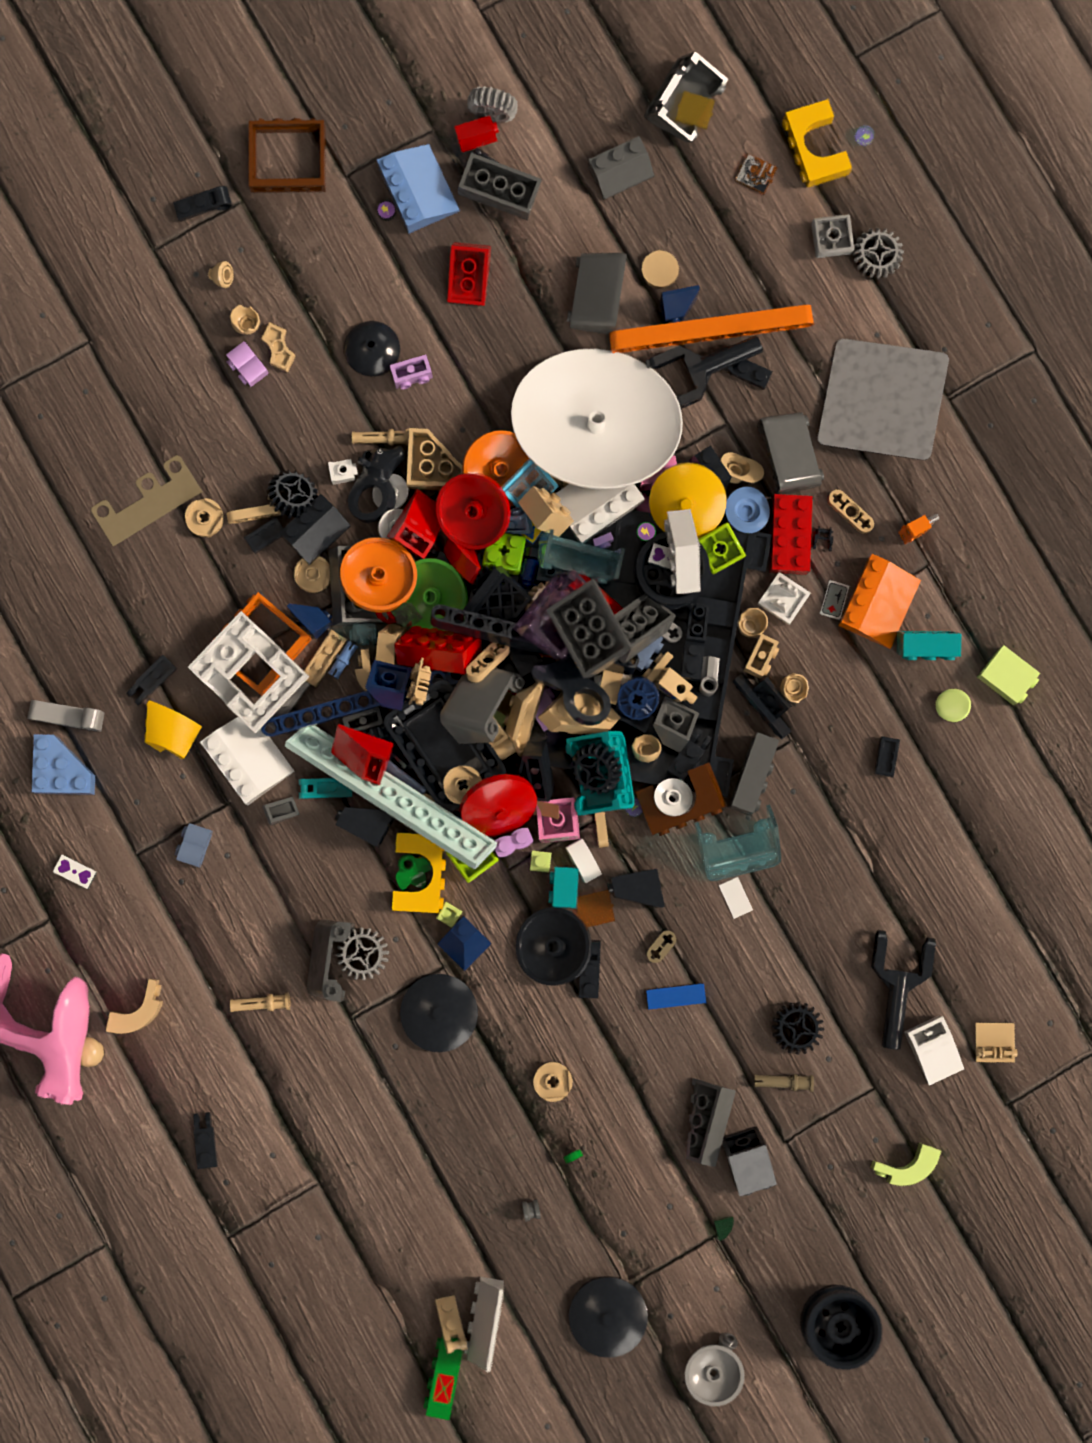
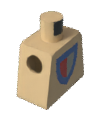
[653,668,697,706]

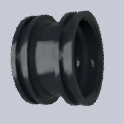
[800,1284,882,1370]

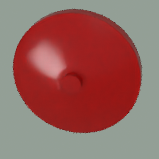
[436,472,511,550]
[460,774,537,836]

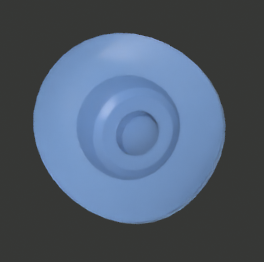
[725,487,770,533]

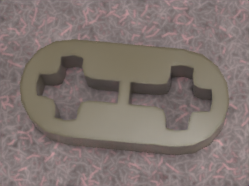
[646,931,676,963]

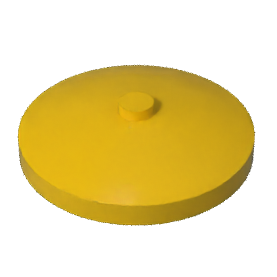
[649,463,727,538]

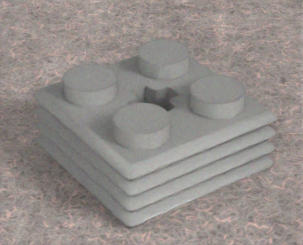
[811,215,854,258]

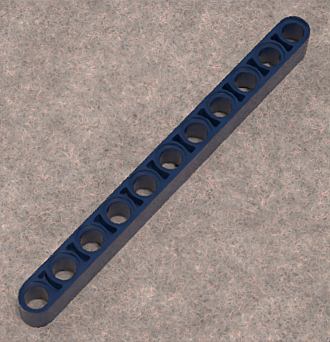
[261,671,459,737]

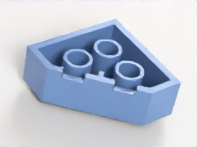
[32,734,95,795]

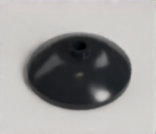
[344,321,400,377]

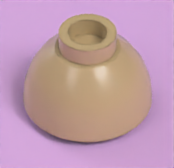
[208,261,233,288]

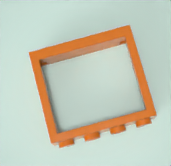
[212,592,312,696]

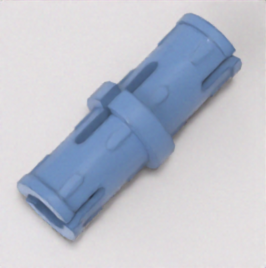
[328,641,358,679]

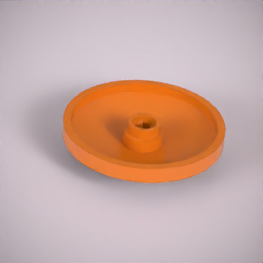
[462,430,539,507]
[340,538,417,612]

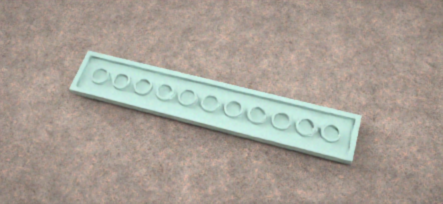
[285,722,497,870]

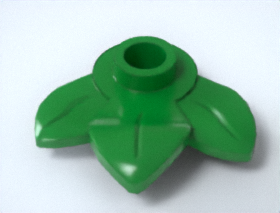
[396,854,432,890]

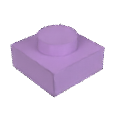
[593,532,614,550]

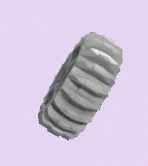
[467,86,518,122]
[852,227,904,279]
[336,927,389,980]

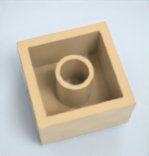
[518,486,574,537]

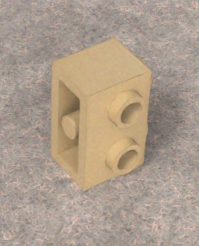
[743,634,779,679]

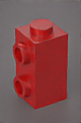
[454,115,499,152]

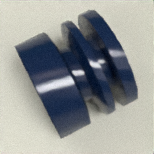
[617,677,660,720]

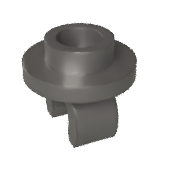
[718,1333,738,1350]

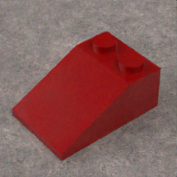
[447,242,491,306]

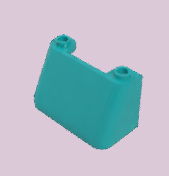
[566,731,634,816]

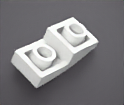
[565,838,602,884]

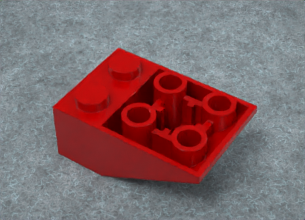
[387,489,440,559]
[331,724,394,785]

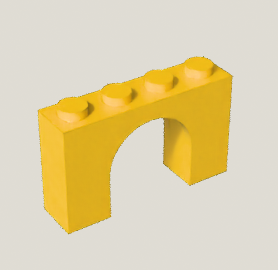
[782,99,852,188]
[392,833,446,913]

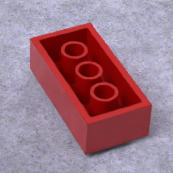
[769,494,813,575]
[394,626,482,674]

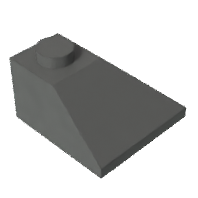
[653,696,699,753]

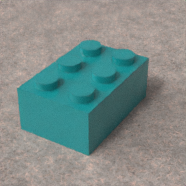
[897,631,962,660]
[548,867,579,909]

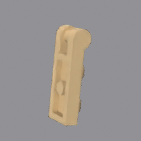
[435,1295,467,1354]

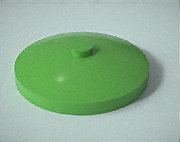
[396,558,468,631]

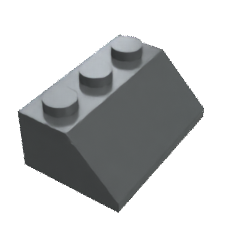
[588,136,654,200]

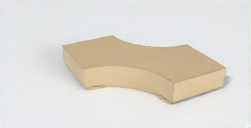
[261,322,295,373]

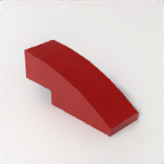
[443,538,481,584]

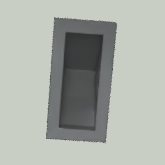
[262,797,299,826]

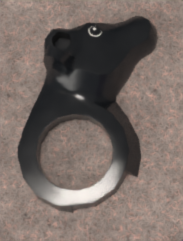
[348,446,408,524]
[531,657,611,726]

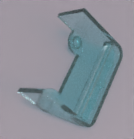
[537,529,625,584]
[695,805,781,881]

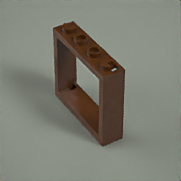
[249,118,326,193]

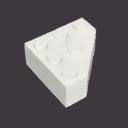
[664,509,700,594]

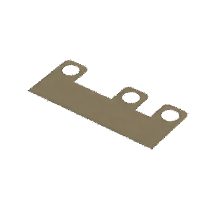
[91,456,202,546]

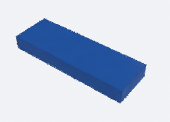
[646,983,706,1010]

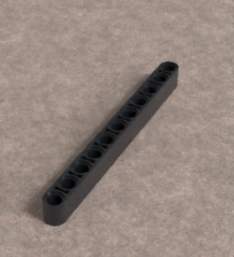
[430,605,639,675]

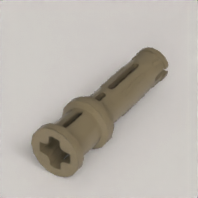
[754,1074,814,1092]

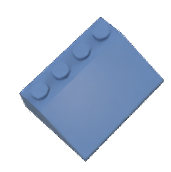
[377,144,460,234]

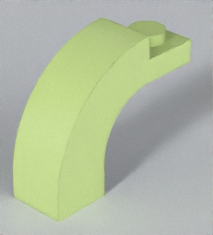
[871,1143,941,1186]

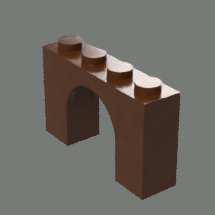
[635,763,727,837]

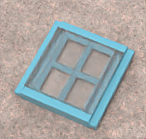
[501,458,559,510]

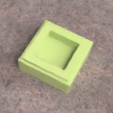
[436,902,463,928]

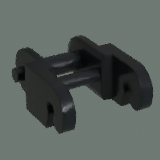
[813,526,834,552]

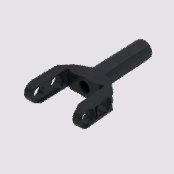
[646,335,763,409]
[871,930,936,1050]

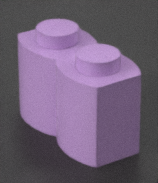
[226,341,269,387]
[495,828,533,858]

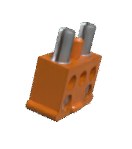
[898,514,940,544]

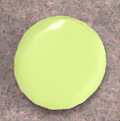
[936,689,971,722]

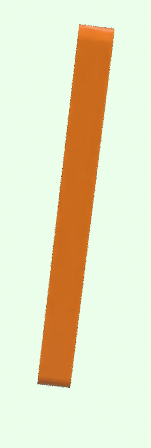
[609,305,814,353]

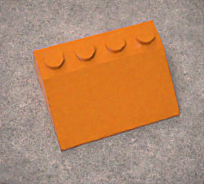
[838,554,921,649]

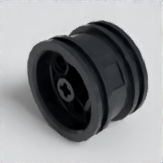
[633,532,710,610]

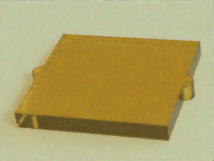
[676,91,715,130]

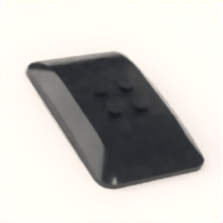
[384,680,506,812]

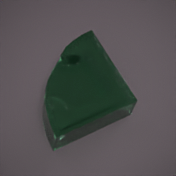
[714,1216,734,1241]

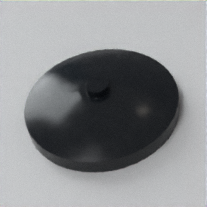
[516,907,592,986]
[400,974,478,1052]
[569,1276,648,1358]

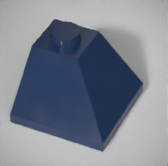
[659,285,700,324]
[287,604,333,639]
[365,660,412,711]
[438,916,492,971]

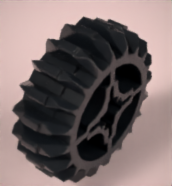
[266,469,318,519]
[570,742,622,795]
[771,1002,824,1055]

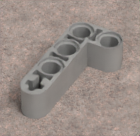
[27,700,105,732]

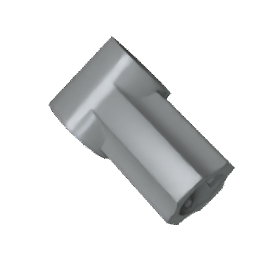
[699,656,720,696]

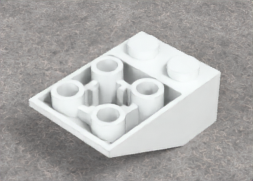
[904,1016,964,1085]

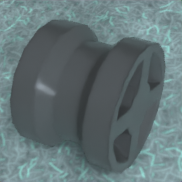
[522,1199,541,1222]

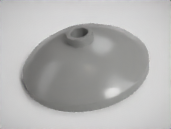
[685,1345,744,1406]

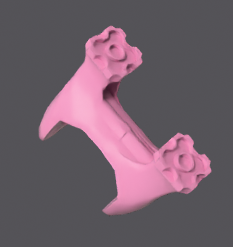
[0,953,89,1105]

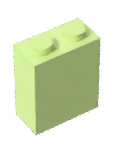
[977,645,1040,705]

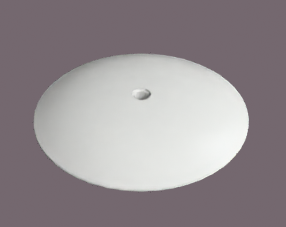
[511,349,683,489]

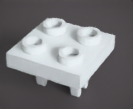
[758,572,811,625]

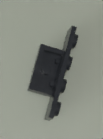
[733,673,792,740]

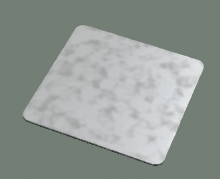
[818,339,949,460]

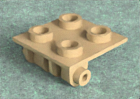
[406,658,431,706]
[975,1023,1017,1062]

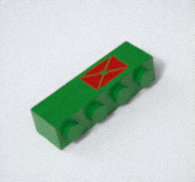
[423,1335,466,1420]

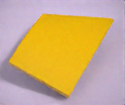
[144,700,202,759]

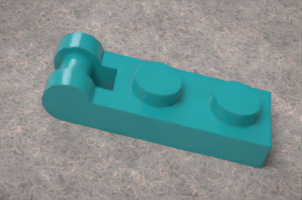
[298,778,353,799]

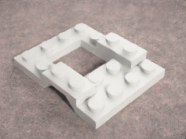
[188,611,309,733]

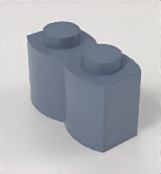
[175,823,213,868]

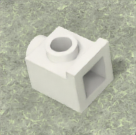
[328,459,358,485]

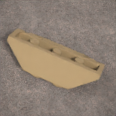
[504,683,545,756]

